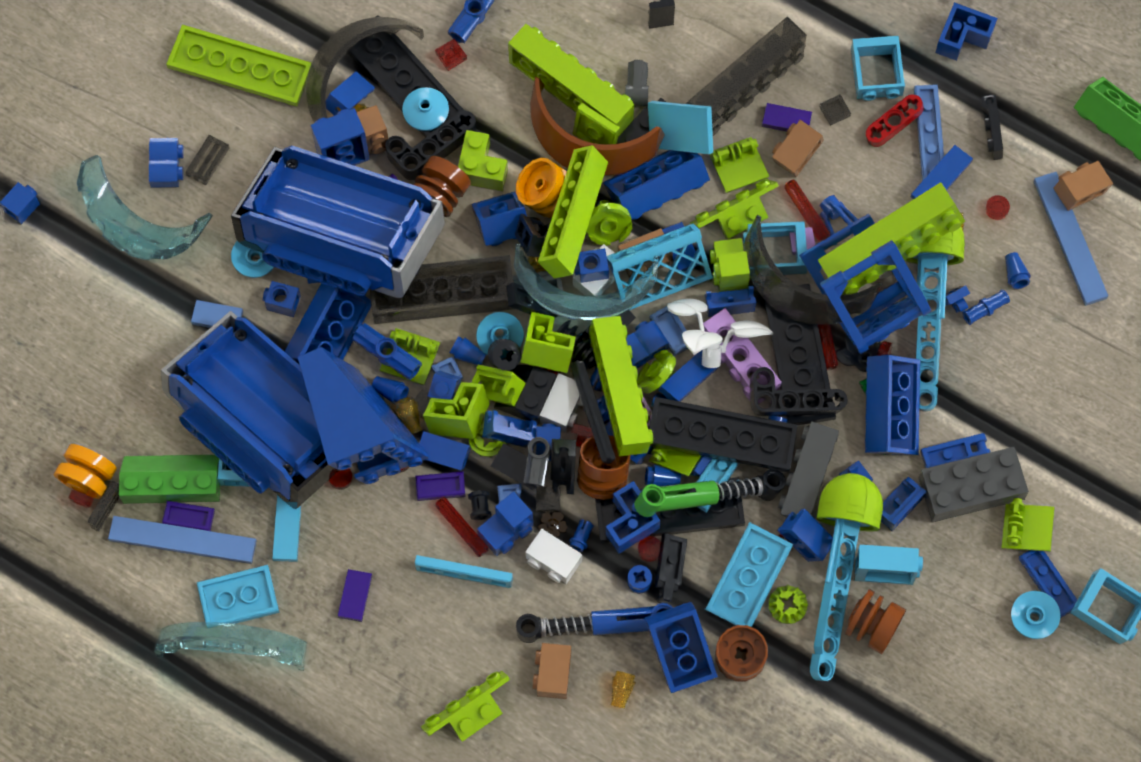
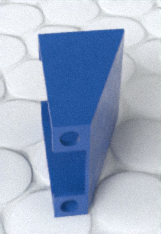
[298,347,429,484]

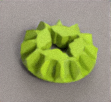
[469,420,506,458]
[769,585,808,624]

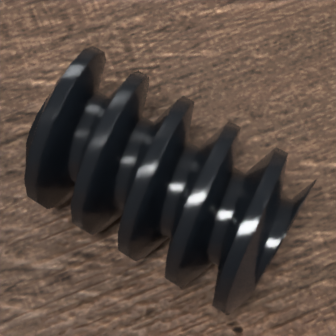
[556,320,596,370]
[488,339,522,370]

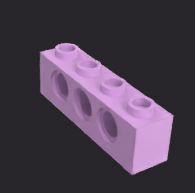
[703,308,782,404]

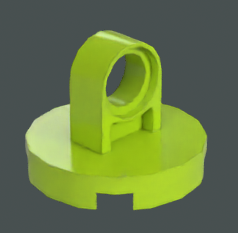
[587,200,632,246]
[636,350,676,393]

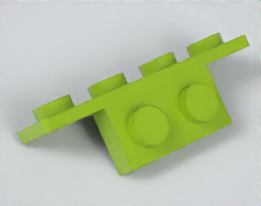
[690,179,779,239]
[421,671,510,742]

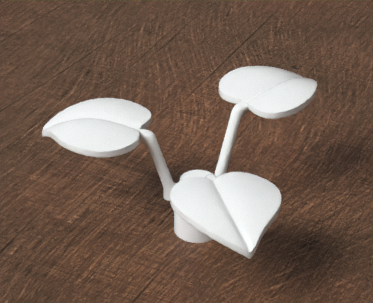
[667,299,773,368]

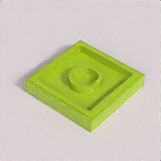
[572,103,620,145]

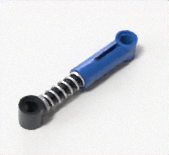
[516,603,673,643]

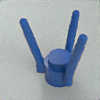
[820,195,858,245]

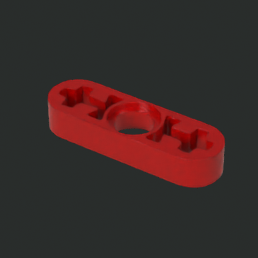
[866,94,924,147]

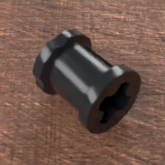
[468,491,492,520]

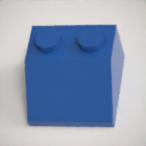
[471,191,527,246]

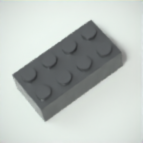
[918,447,1029,523]

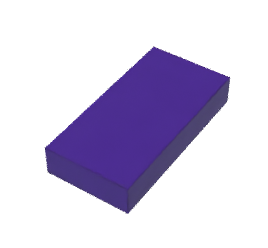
[762,103,812,132]
[415,472,466,501]
[162,501,215,531]
[338,569,372,622]

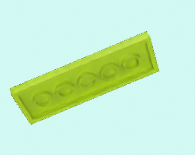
[166,24,313,107]

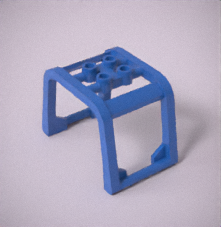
[799,213,932,354]

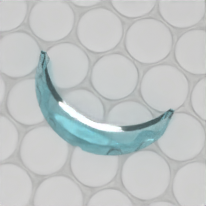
[77,155,213,260]
[514,243,659,321]
[154,622,307,671]

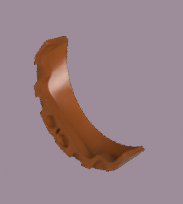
[530,77,665,176]

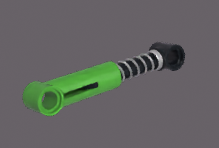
[634,469,786,517]

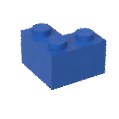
[935,2,998,61]
[606,481,660,554]
[477,491,534,556]

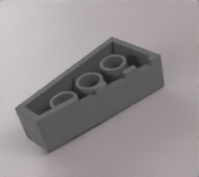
[778,421,839,517]

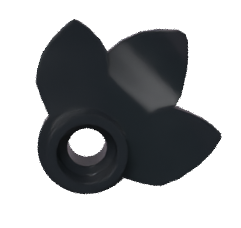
[834,335,881,372]

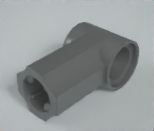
[625,60,649,106]
[523,437,551,487]

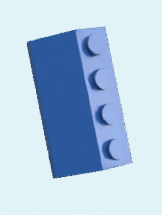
[603,150,710,220]
[284,283,374,365]
[865,355,920,455]

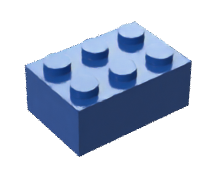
[311,108,370,166]
[645,602,718,693]

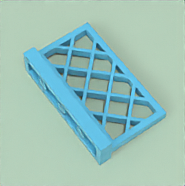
[607,224,713,310]

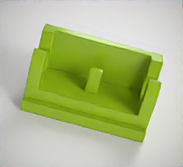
[471,364,526,406]

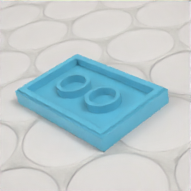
[648,101,713,154]
[197,565,280,631]

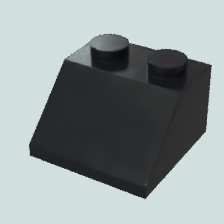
[494,365,556,425]

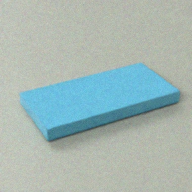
[705,522,793,627]

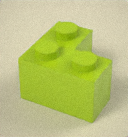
[458,130,508,192]
[709,238,750,292]
[521,312,575,373]
[423,382,490,439]

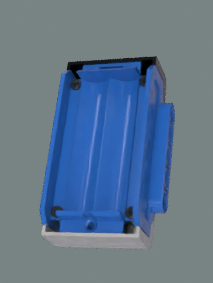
[231,145,445,298]
[161,311,340,509]

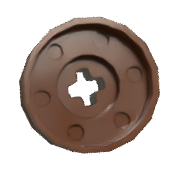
[412,156,471,217]
[577,435,631,500]
[845,589,907,654]
[715,625,768,682]

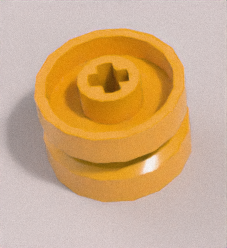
[516,158,567,218]
[53,444,117,499]

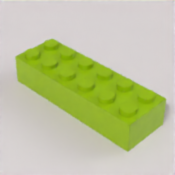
[508,24,634,137]
[818,182,966,298]

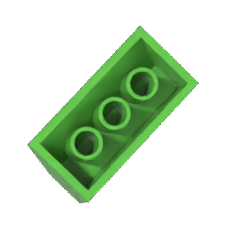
[1073,77,1141,161]
[119,454,220,504]

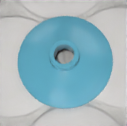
[402,87,449,131]
[231,236,274,278]
[476,312,524,358]
[1011,591,1060,639]

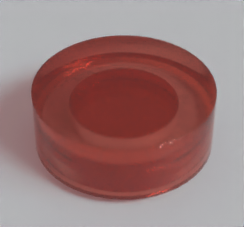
[985,195,1010,220]
[878,341,893,356]
[328,467,353,490]
[68,490,94,508]
[638,536,661,562]

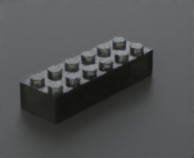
[686,16,807,136]
[370,255,514,324]

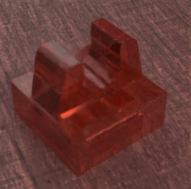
[435,38,467,71]
[571,423,593,448]

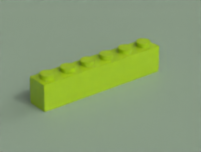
[538,145,608,279]
[589,316,653,456]

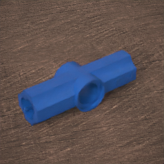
[448,0,495,44]
[352,323,422,380]

